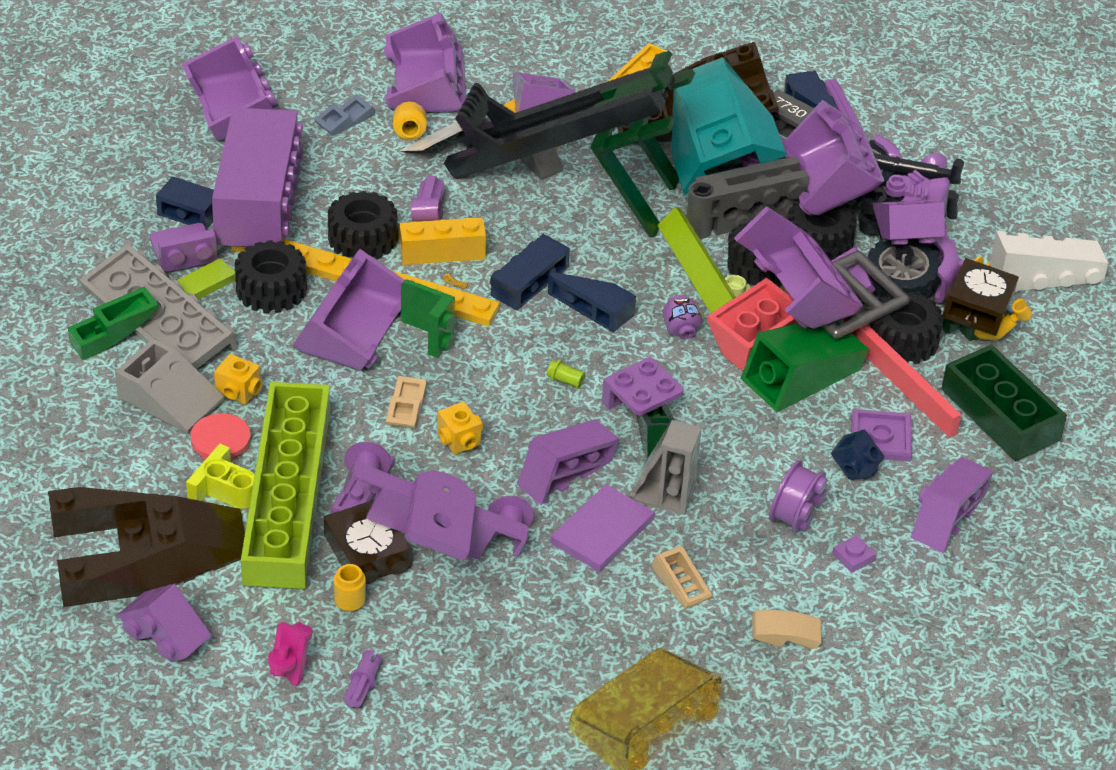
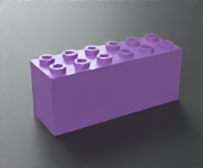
[212,107,303,246]

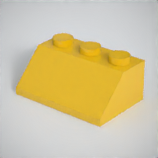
[397,217,486,265]

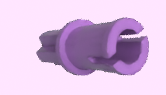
[343,650,383,708]

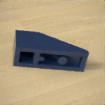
[548,272,636,333]

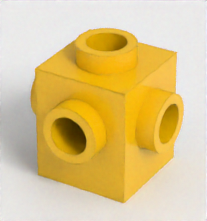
[214,354,263,405]
[437,401,483,455]

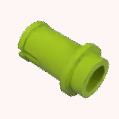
[546,359,586,389]

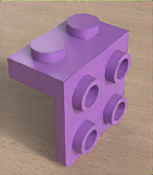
[150,223,217,272]
[602,356,684,416]

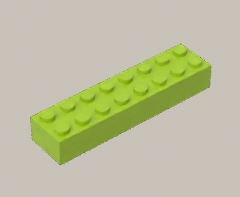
[241,382,330,589]

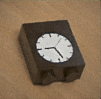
[942,258,1019,336]
[324,500,411,584]

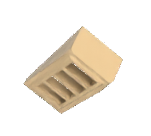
[651,545,713,609]

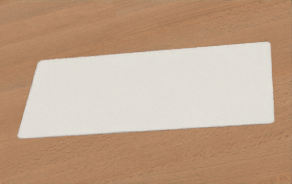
[400,116,488,151]

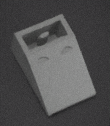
[115,338,225,434]

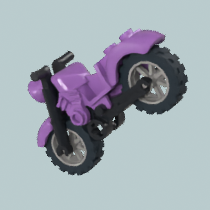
[854,134,964,303]

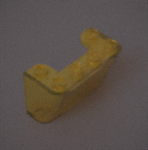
[569,648,722,770]

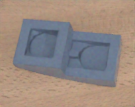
[314,94,375,135]

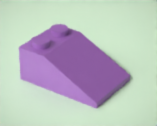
[512,71,576,112]

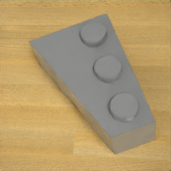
[629,420,702,514]

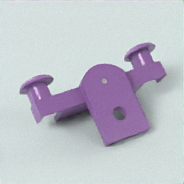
[343,442,534,561]

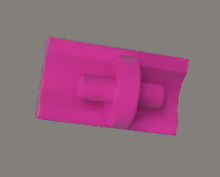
[267,621,313,686]

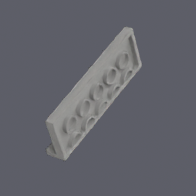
[79,244,238,369]

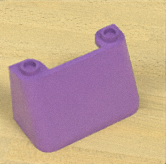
[384,13,466,112]
[782,100,884,216]
[292,249,404,371]

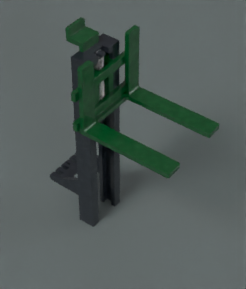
[444,51,695,237]

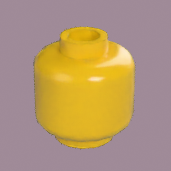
[392,101,427,140]

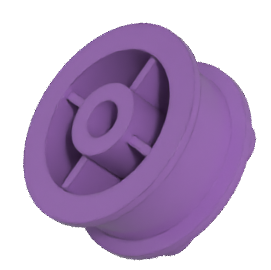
[769,460,828,533]

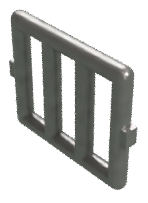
[785,251,910,339]

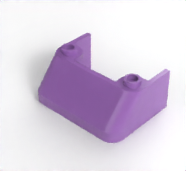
[734,206,863,329]

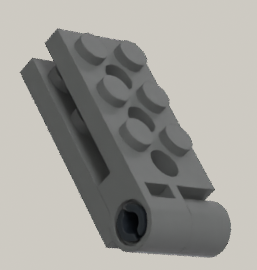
[686,156,809,239]

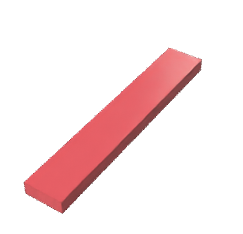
[843,318,961,438]

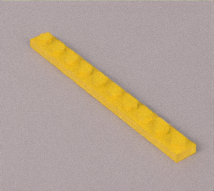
[231,239,500,327]

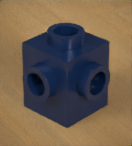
[830,429,885,481]

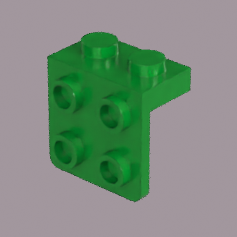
[401,279,455,358]

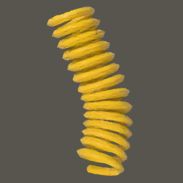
[443,274,469,290]

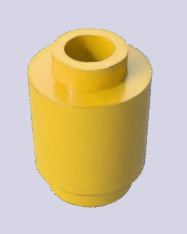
[334,564,366,611]

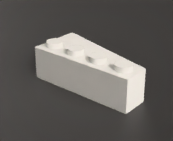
[990,230,1108,292]

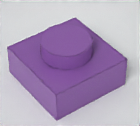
[832,535,877,573]

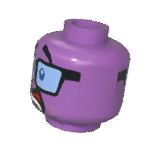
[662,295,703,339]

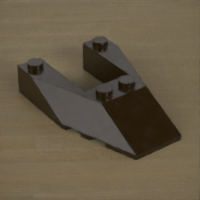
[48,487,245,607]

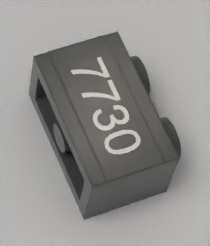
[772,89,814,138]

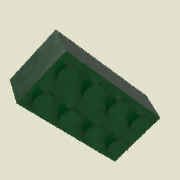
[941,344,1067,461]

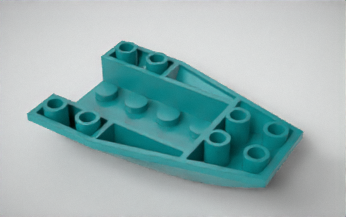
[672,57,787,195]

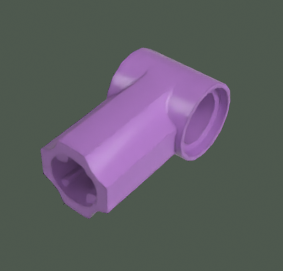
[411,176,445,222]

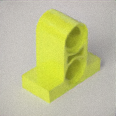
[186,444,255,509]

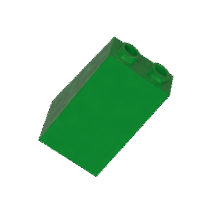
[740,321,869,412]

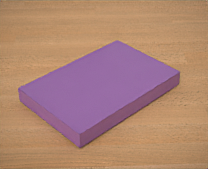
[550,484,655,572]

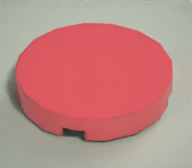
[190,413,251,461]

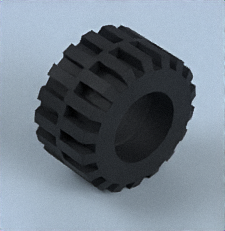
[327,191,397,260]
[787,201,857,261]
[727,221,781,285]
[235,240,307,313]
[869,291,944,364]

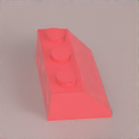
[707,278,798,371]

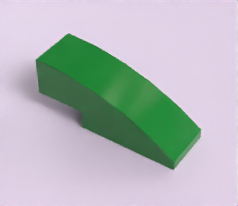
[67,286,159,360]

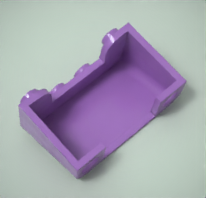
[182,35,280,142]

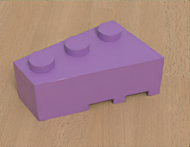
[517,419,620,505]
[911,457,993,553]

